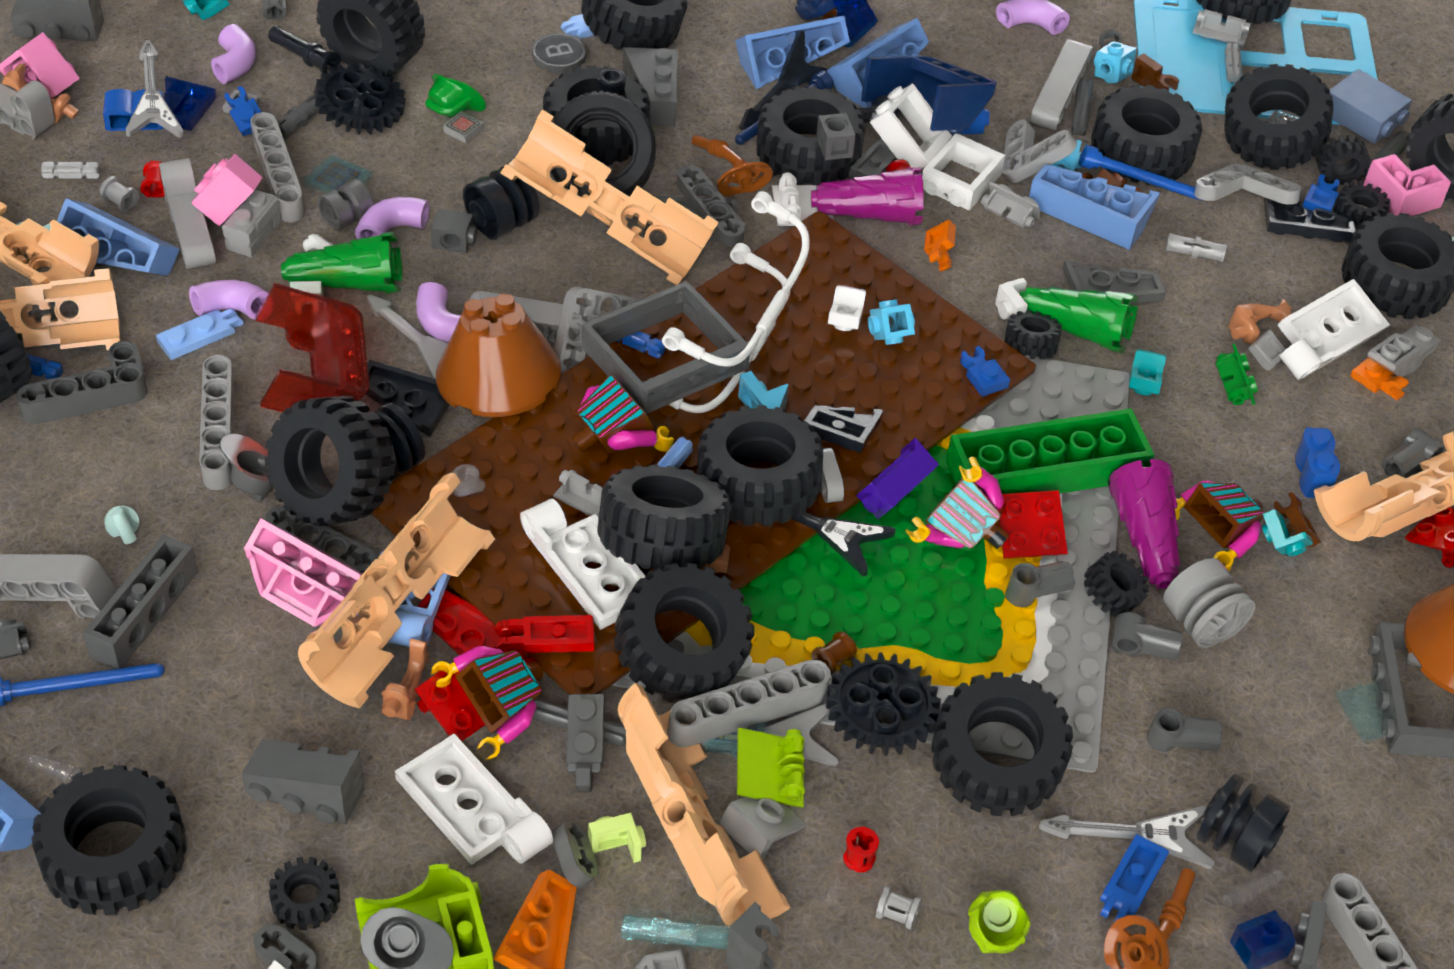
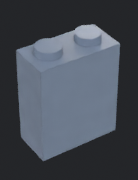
[1330,69,1412,144]

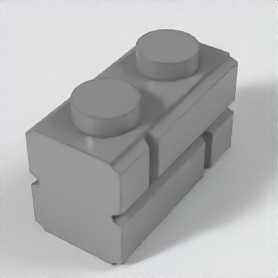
[222,190,281,257]

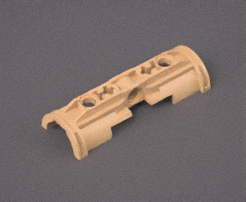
[500,109,719,286]
[0,202,99,285]
[0,268,121,350]
[1314,431,1454,541]
[298,473,495,708]
[618,683,791,927]

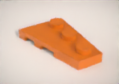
[493,869,577,969]

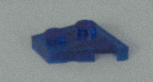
[834,0,878,48]
[164,76,217,131]

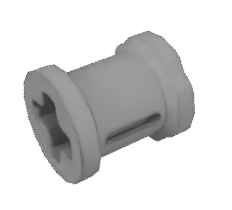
[100,176,140,213]
[875,886,922,930]

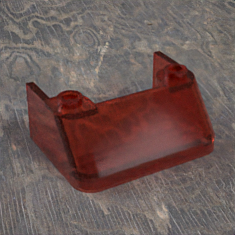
[255,283,370,412]

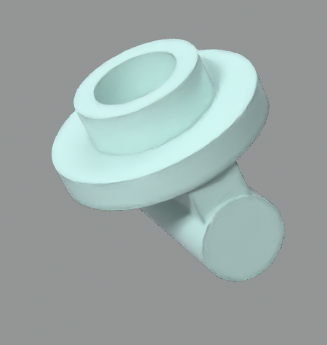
[104,505,139,544]

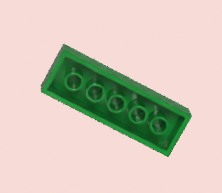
[946,408,1154,494]

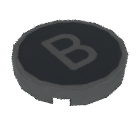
[532,33,586,73]

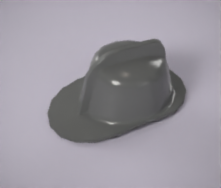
[220,434,273,501]
[360,907,454,969]

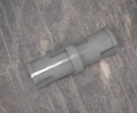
[1166,233,1227,262]

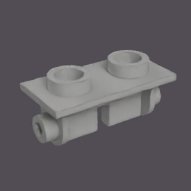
[1193,9,1251,47]
[981,181,1040,228]
[553,470,603,518]

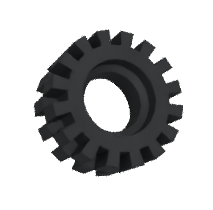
[1316,134,1371,185]
[1334,182,1390,229]
[1004,311,1062,360]
[1084,551,1149,616]
[269,857,340,930]

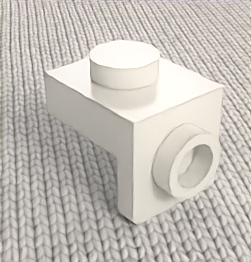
[995,278,1028,320]
[827,285,866,331]

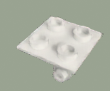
[772,172,834,226]

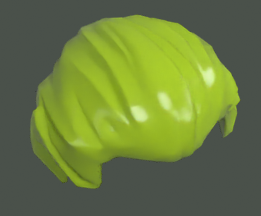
[968,890,1031,954]

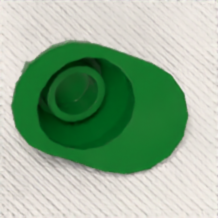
[425,74,486,118]

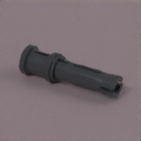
[268,25,340,74]

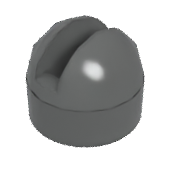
[1099,30,1122,48]

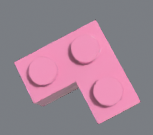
[0,32,80,98]
[191,154,263,226]
[1363,154,1451,217]

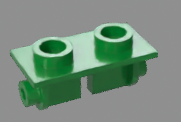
[1215,343,1258,405]

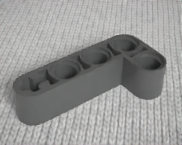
[16,341,147,424]

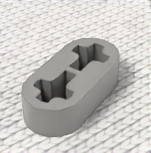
[821,448,844,503]

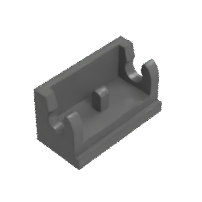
[725,902,778,969]

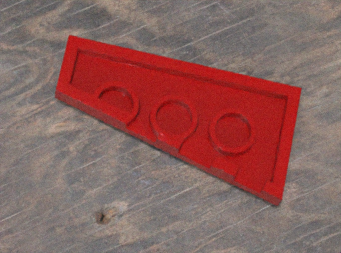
[416,587,535,664]

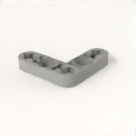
[1002,119,1077,183]
[1194,164,1301,205]
[554,286,640,373]

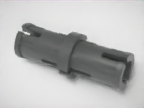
[278,95,320,139]

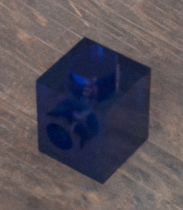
[1230,910,1296,969]

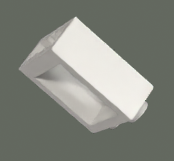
[870,84,953,169]
[922,133,1005,211]

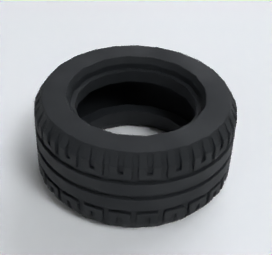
[551,91,656,197]

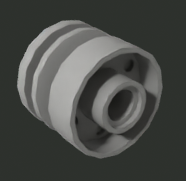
[1163,558,1256,649]

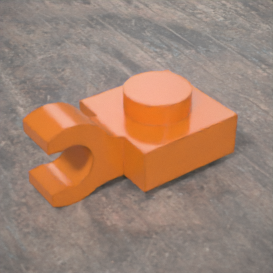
[924,219,956,271]
[1350,358,1409,401]

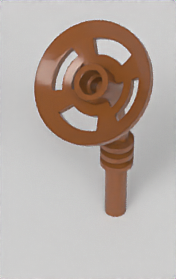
[692,135,773,196]
[1104,868,1196,969]

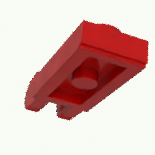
[496,615,594,653]

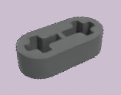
[552,819,599,888]
[254,924,318,969]

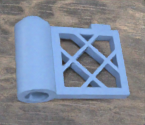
[356,552,451,647]

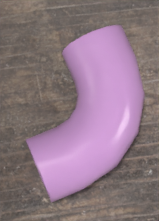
[996,0,1070,35]
[211,24,256,84]
[355,197,430,239]
[189,280,273,320]
[416,282,461,343]

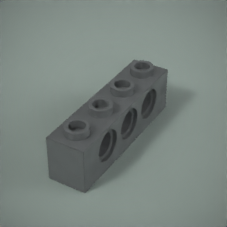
[83,534,198,669]

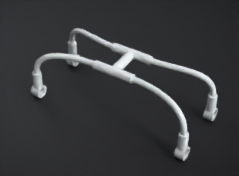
[648,191,810,413]

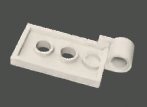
[1278,279,1390,381]
[520,499,646,630]
[395,734,553,865]

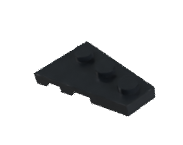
[1264,197,1355,242]
[356,360,450,437]

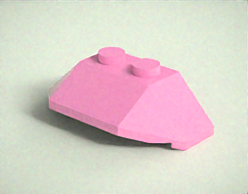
[244,518,362,627]

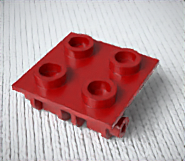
[998,490,1068,559]
[1404,507,1454,568]
[414,661,485,742]

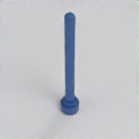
[1079,145,1201,200]
[0,663,165,706]

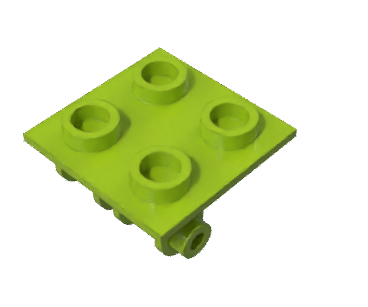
[737,728,805,807]

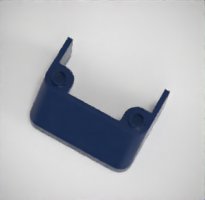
[861,55,997,133]

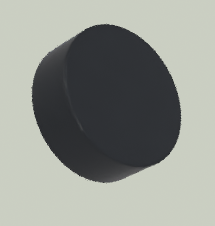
[598,68,626,93]

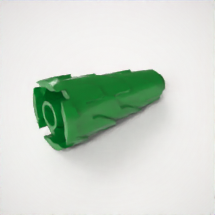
[281,232,403,294]
[1019,287,1138,354]

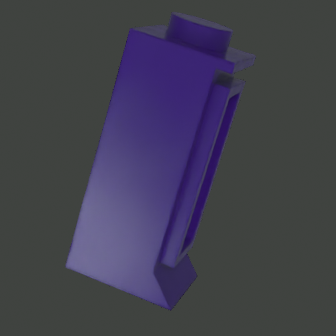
[856,438,939,520]

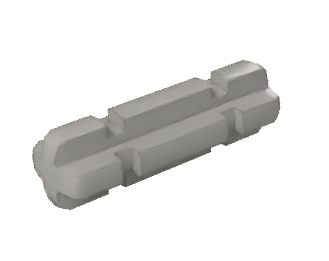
[1225,42,1242,83]
[41,162,100,179]

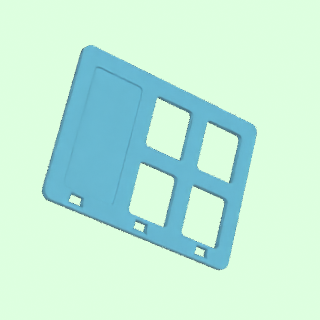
[1133,0,1378,125]

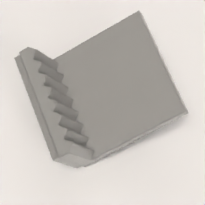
[719,797,807,860]

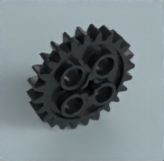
[314,63,406,134]
[826,652,941,756]

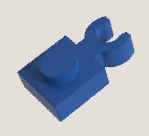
[224,86,261,136]
[1302,174,1340,211]
[960,346,1010,397]

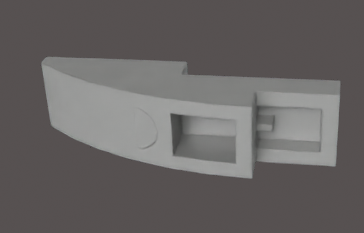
[1367,325,1441,377]

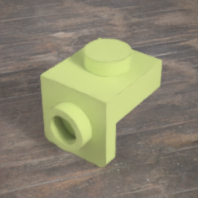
[588,813,646,863]

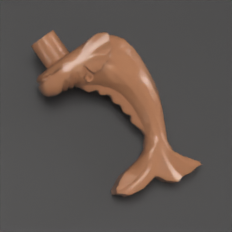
[2,63,79,124]
[1228,299,1292,344]
[381,639,429,721]

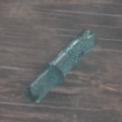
[621,914,729,951]

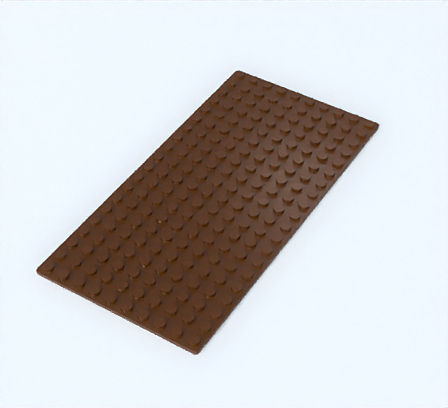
[371,211,1036,695]

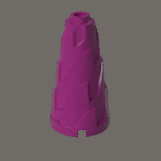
[811,167,924,225]
[1108,459,1181,589]

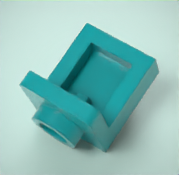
[183,0,230,20]
[1129,349,1166,396]
[1262,509,1313,557]

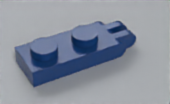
[1100,834,1169,922]

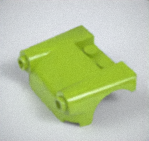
[354,864,494,969]

